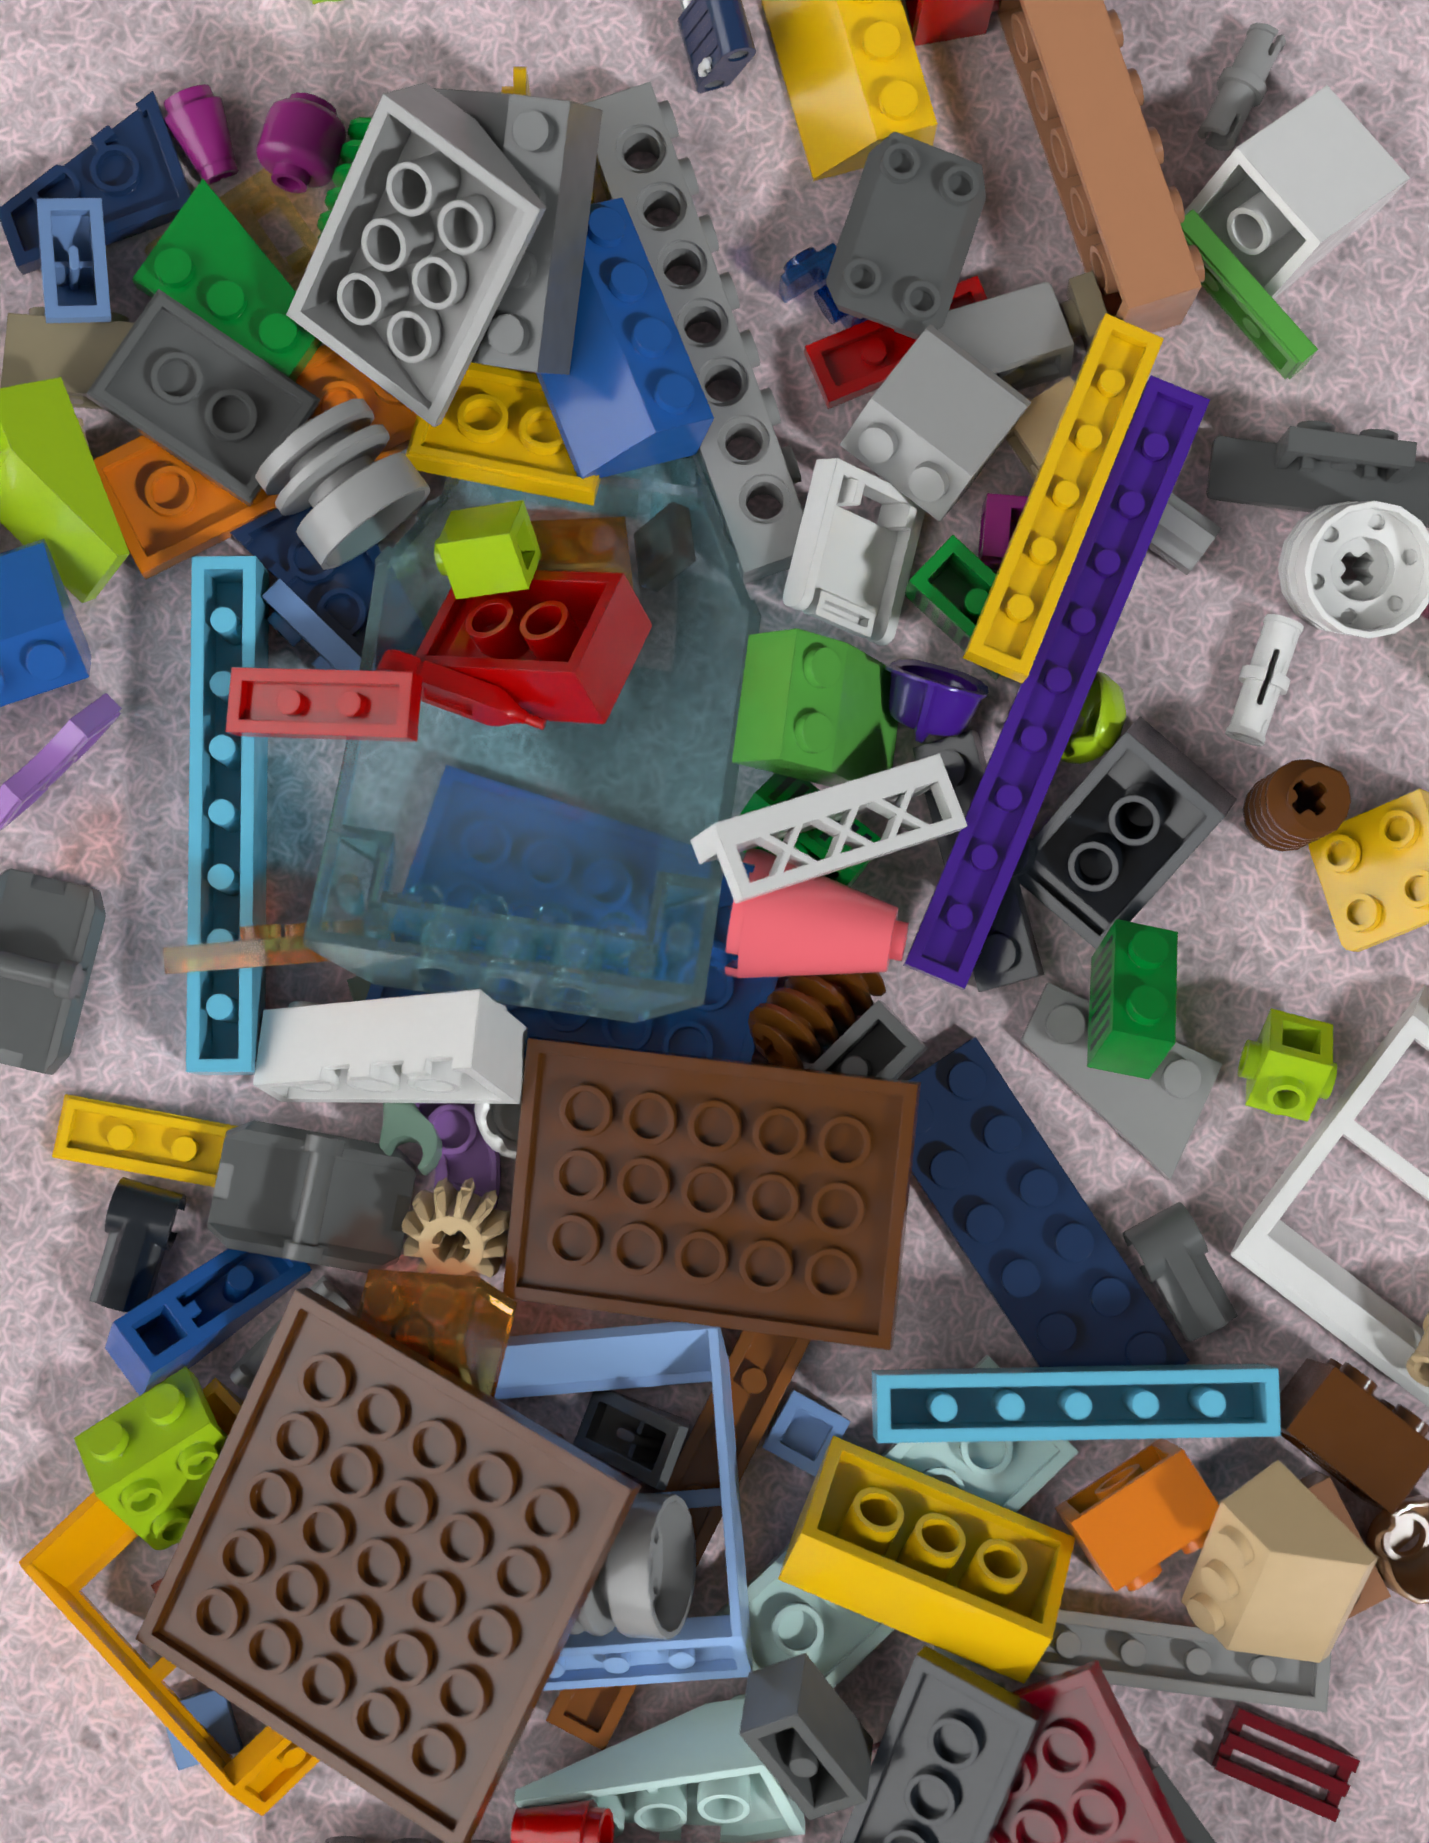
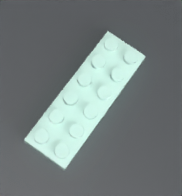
[714,1355,1079,1688]

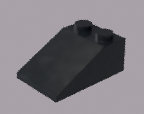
[1018,716,1237,949]

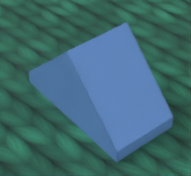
[37,198,111,323]

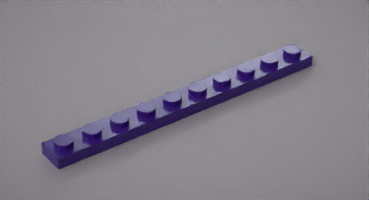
[903,375,1210,990]

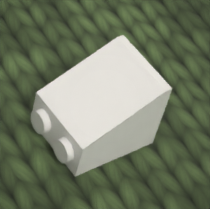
[1184,85,1410,299]

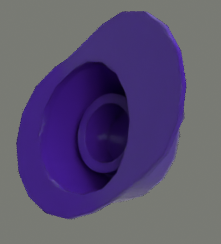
[884,659,989,743]

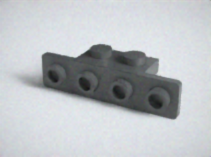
[1206,421,1429,528]

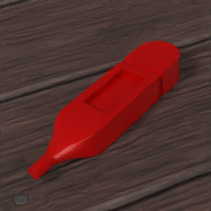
[375,649,547,730]

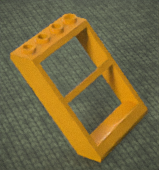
[19,1377,320,1817]

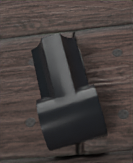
[89,1177,186,1313]

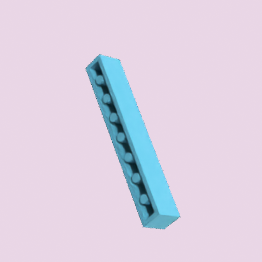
[186,556,269,1075]

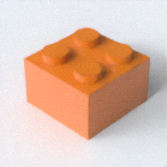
[1055,1438,1220,1592]

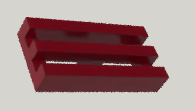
[1211,1705,1360,1822]

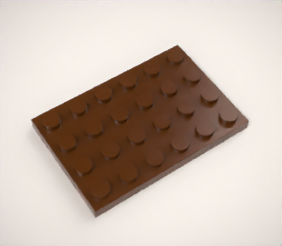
[502,1037,921,1350]

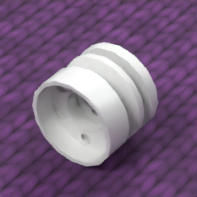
[1278,501,1429,639]

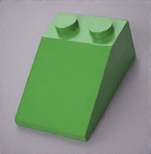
[732,628,898,787]

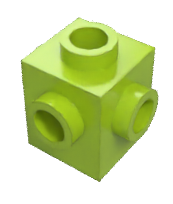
[1238,1008,1337,1122]

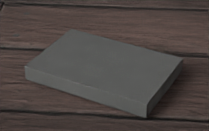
[86,289,321,507]

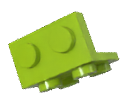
[74,1367,228,1550]

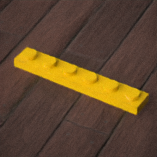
[963,313,1164,684]

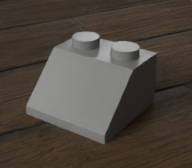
[840,324,1031,522]

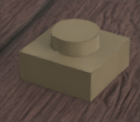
[1060,271,1108,353]

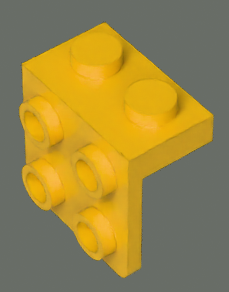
[1308,789,1429,952]

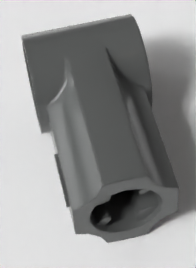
[1122,1202,1238,1342]

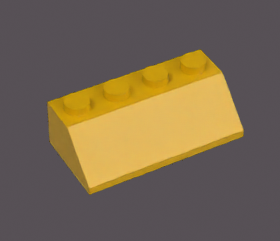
[761,0,938,182]
[778,1436,1075,1684]

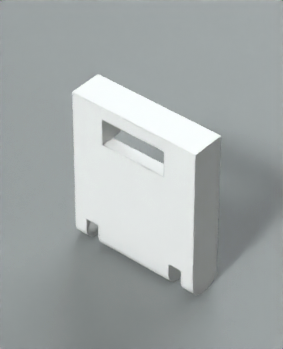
[783,458,925,646]

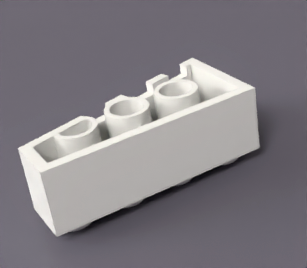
[253,989,528,1104]

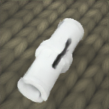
[1225,614,1304,746]

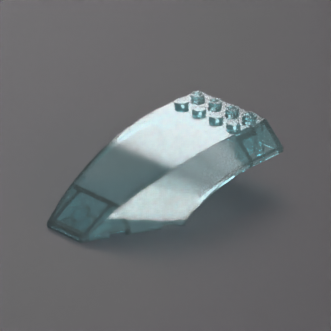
[303,455,761,1023]

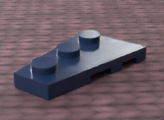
[0,91,192,275]
[230,507,425,671]

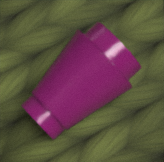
[164,84,239,185]

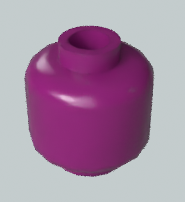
[256,92,346,194]

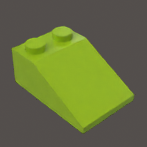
[0,377,130,603]

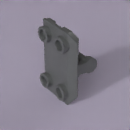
[826,132,986,339]
[0,869,106,1075]
[207,1120,416,1274]

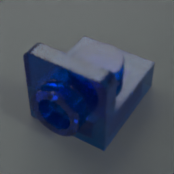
[779,242,869,329]

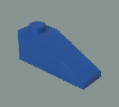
[105,1248,312,1396]

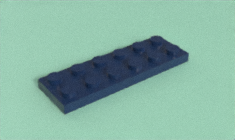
[908,1036,1190,1367]

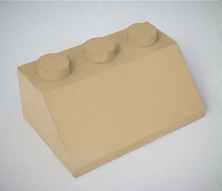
[1181,1460,1378,1663]

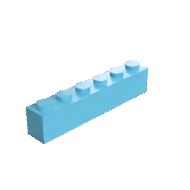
[871,1363,1281,1443]

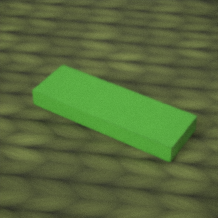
[1181,209,1318,380]

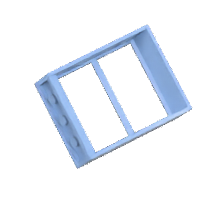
[461,1322,753,1691]

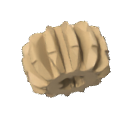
[402,1177,510,1290]

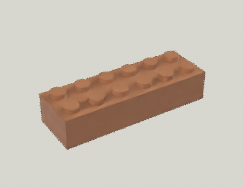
[997,0,1205,333]

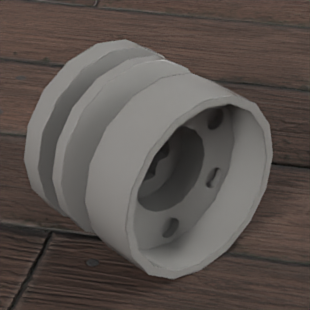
[255,398,430,570]
[570,1493,696,1640]

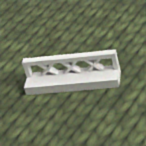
[690,753,967,904]

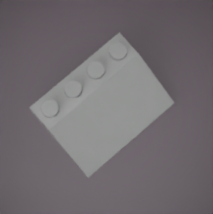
[286,83,547,427]

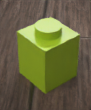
[434,500,542,599]

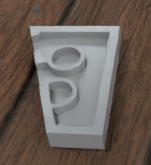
[1020,983,1223,1180]

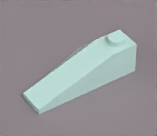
[514,1694,805,1843]

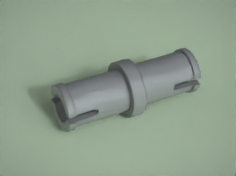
[1198,23,1286,151]

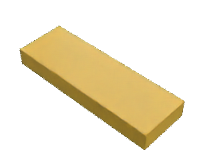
[52,1094,238,1187]

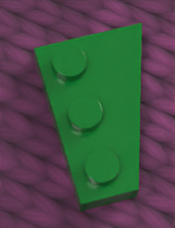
[132,179,322,382]

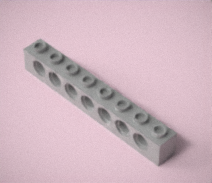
[583,82,805,585]

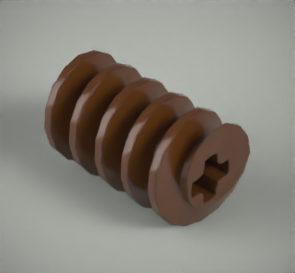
[1242,759,1351,852]
[748,972,886,1068]

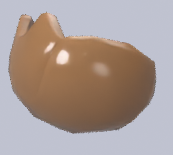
[1366,1495,1429,1604]

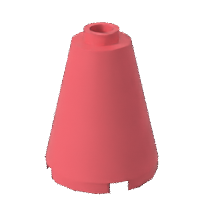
[725,848,909,978]

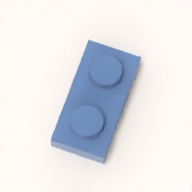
[262,578,373,671]

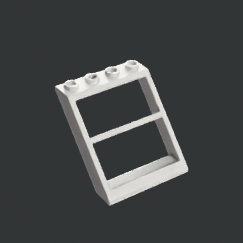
[1230,985,1429,1408]

